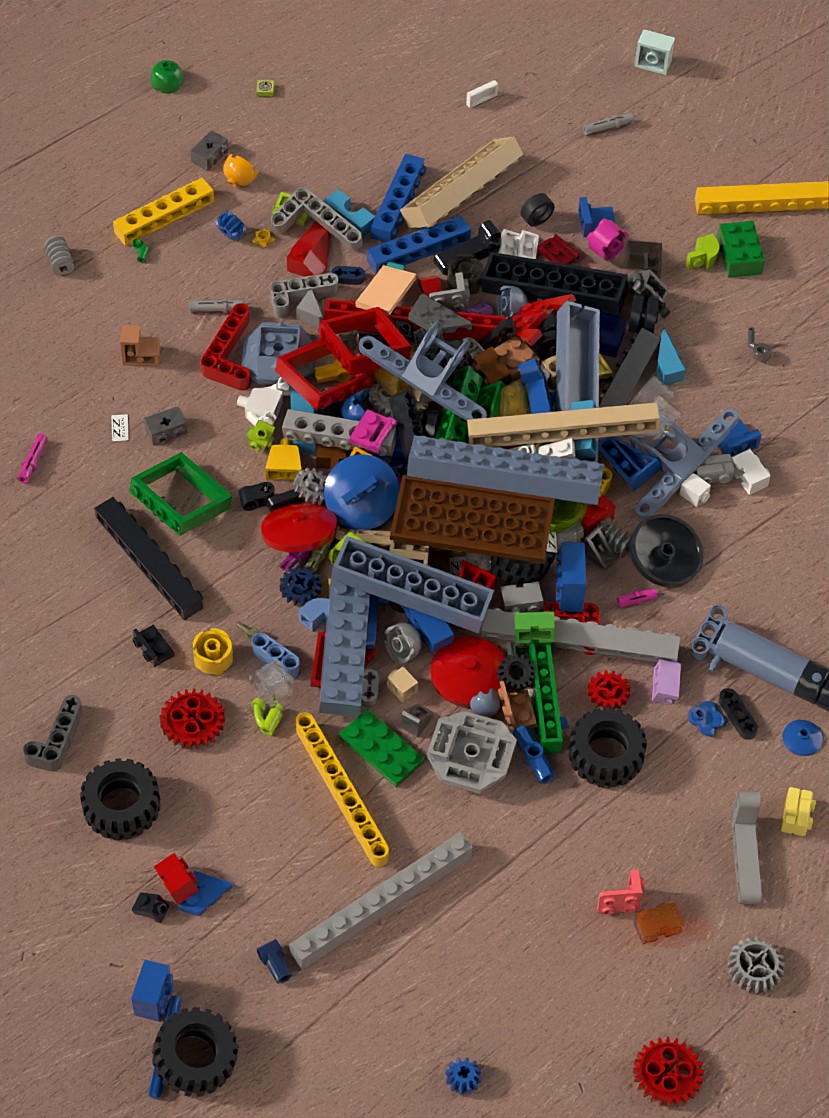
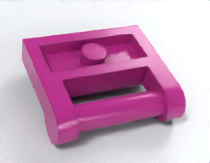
[349,410,397,453]

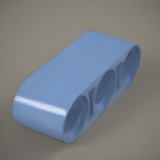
[252,633,300,679]

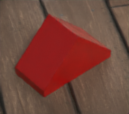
[418,275,441,297]

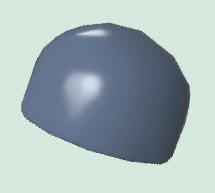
[470,689,501,717]

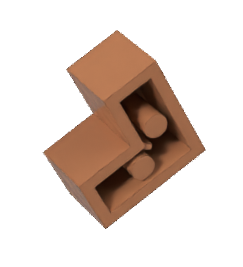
[120,325,161,366]

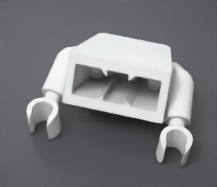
[237,377,289,426]

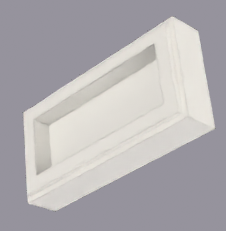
[466,80,498,108]

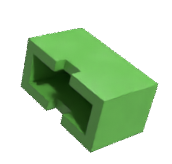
[514,612,555,644]

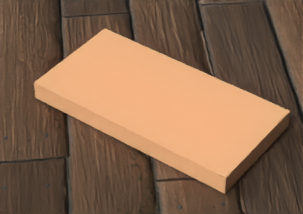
[356,265,416,316]

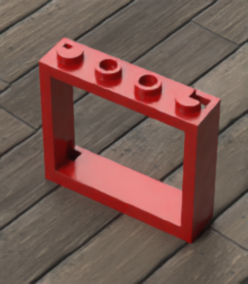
[318,307,411,376]
[275,339,376,410]

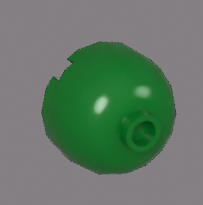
[150,60,184,93]

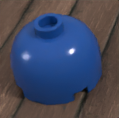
[341,394,368,421]

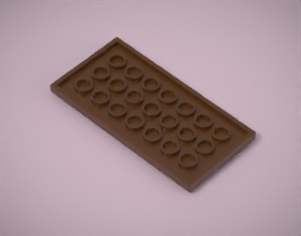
[390,475,555,564]

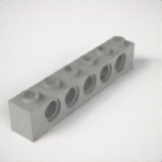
[282,409,398,456]

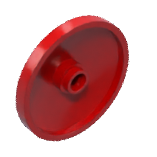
[261,503,338,553]
[430,637,506,707]

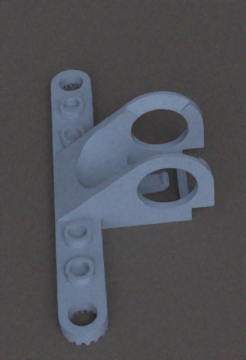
[359,320,486,420]
[630,409,739,520]

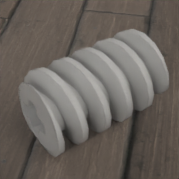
[45,235,74,275]

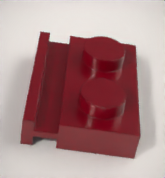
[537,234,580,265]

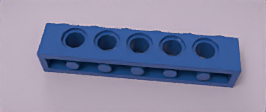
[371,154,426,243]
[367,215,471,274]

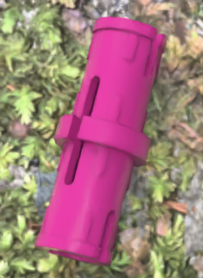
[617,588,657,608]

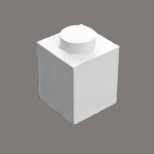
[679,473,711,507]

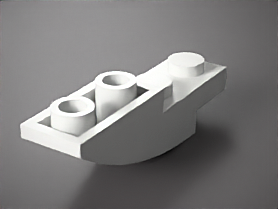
[507,438,575,459]

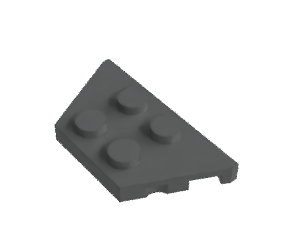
[409,294,472,334]

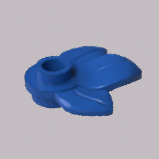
[688,701,727,737]

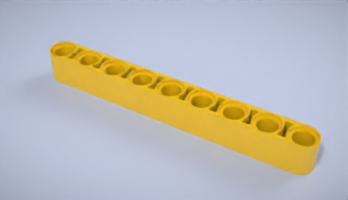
[296,712,389,867]

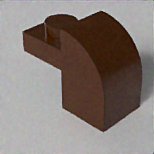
[316,444,346,471]

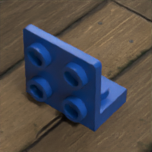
[578,197,616,237]
[717,419,762,457]

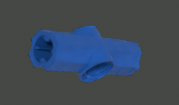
[512,725,555,784]

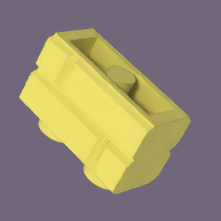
[781,787,816,836]

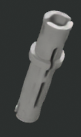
[583,112,634,135]
[189,299,243,313]

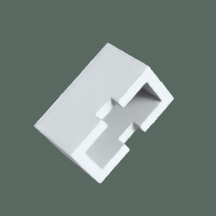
[731,449,771,495]

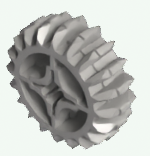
[727,936,785,994]

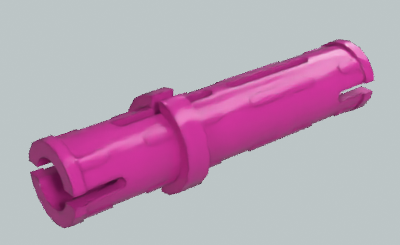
[17,433,48,484]

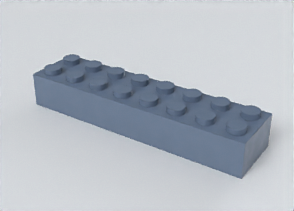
[331,536,494,633]
[318,564,370,717]

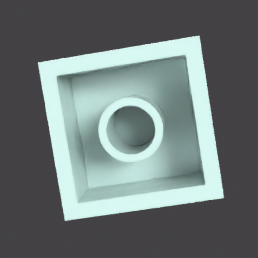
[634,29,675,75]

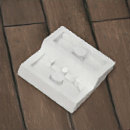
[499,229,539,259]

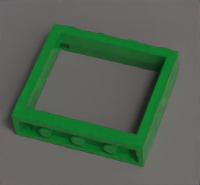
[129,452,232,536]

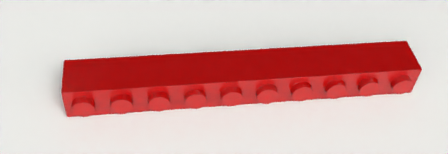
[325,299,506,342]

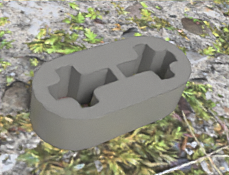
[361,669,379,707]

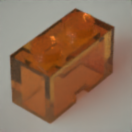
[633,902,684,945]

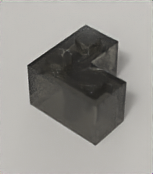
[625,241,662,279]

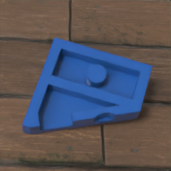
[179,871,232,916]

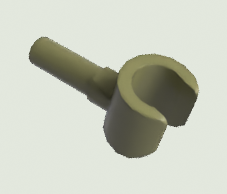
[236,622,260,642]

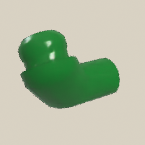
[132,238,149,263]

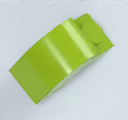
[686,233,719,270]

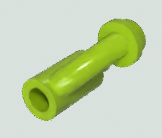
[251,698,284,736]

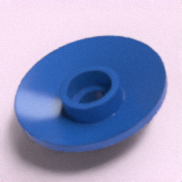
[782,720,823,756]

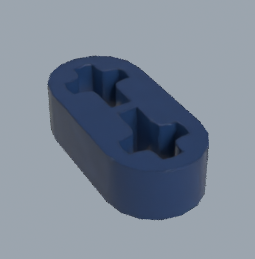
[332,266,365,285]

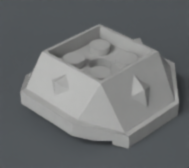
[427,711,517,794]

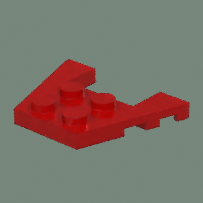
[511,294,576,346]

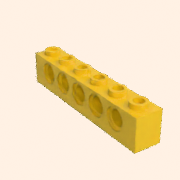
[113,177,214,246]

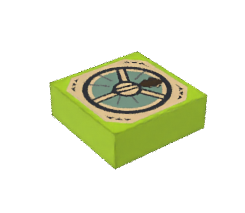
[257,80,274,96]

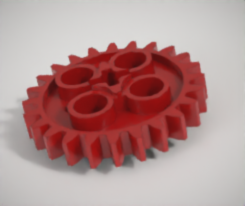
[160,688,225,750]
[633,1037,704,1108]

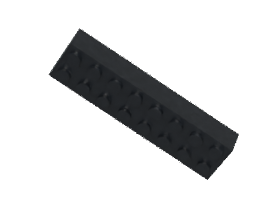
[481,252,629,315]

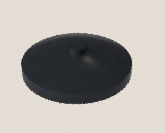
[629,514,704,588]

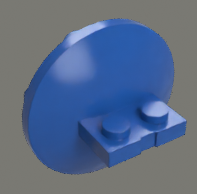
[324,454,400,530]

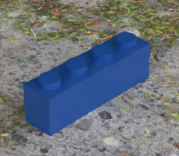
[401,605,455,653]

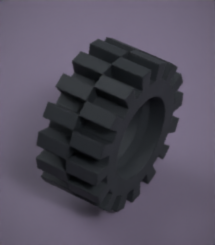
[496,654,535,692]

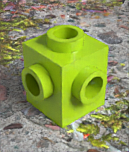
[246,419,275,451]

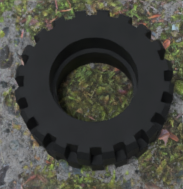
[481,551,556,586]
[568,708,647,788]
[80,758,161,840]
[152,1007,238,1097]

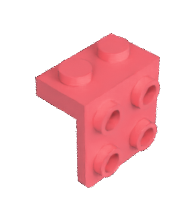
[597,869,644,915]

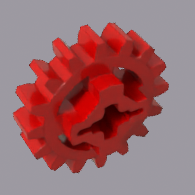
[587,670,631,711]

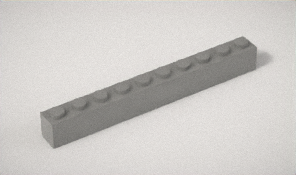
[482,608,680,662]
[289,832,473,970]

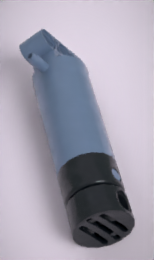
[692,605,829,712]

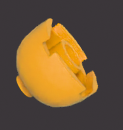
[223,154,258,187]

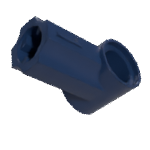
[256,939,293,984]

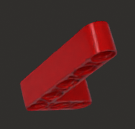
[201,303,251,391]

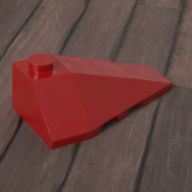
[287,221,331,277]

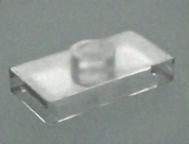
[466,552,491,569]

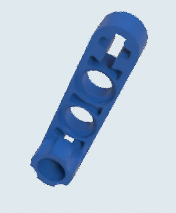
[366,594,387,649]

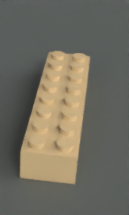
[400,136,523,229]

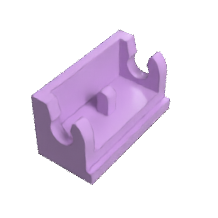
[652,659,681,704]

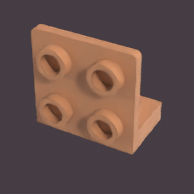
[498,680,538,731]

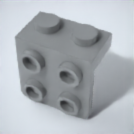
[429,272,470,312]

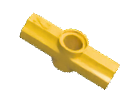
[314,359,355,383]

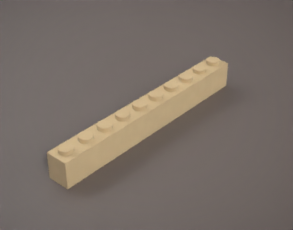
[467,403,660,447]

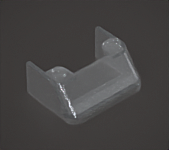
[622,375,681,439]

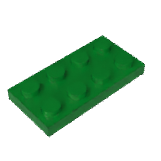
[339,709,424,787]

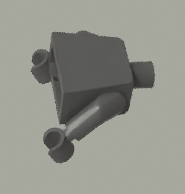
[628,270,671,319]

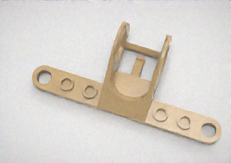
[335,528,464,566]

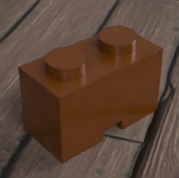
[473,347,513,386]

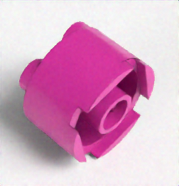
[587,218,628,261]

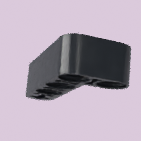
[433,220,501,275]
[389,389,424,463]

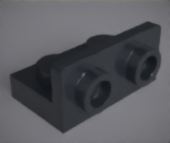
[132,624,175,667]

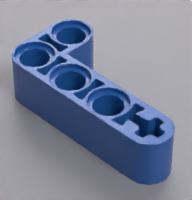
[518,358,554,414]

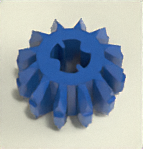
[215,211,246,241]
[445,1057,482,1095]

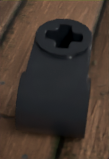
[238,482,275,511]

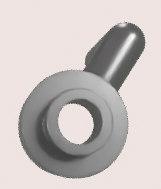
[747,327,771,362]

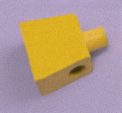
[266,438,301,481]

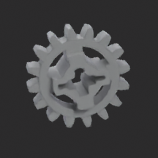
[293,468,328,505]

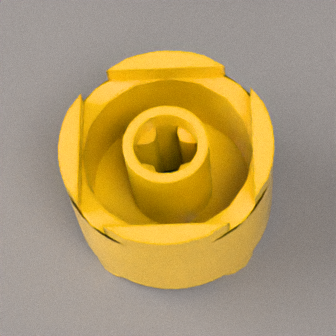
[193,628,233,676]

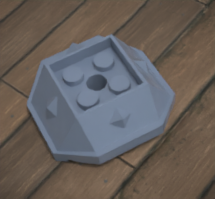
[241,322,315,385]

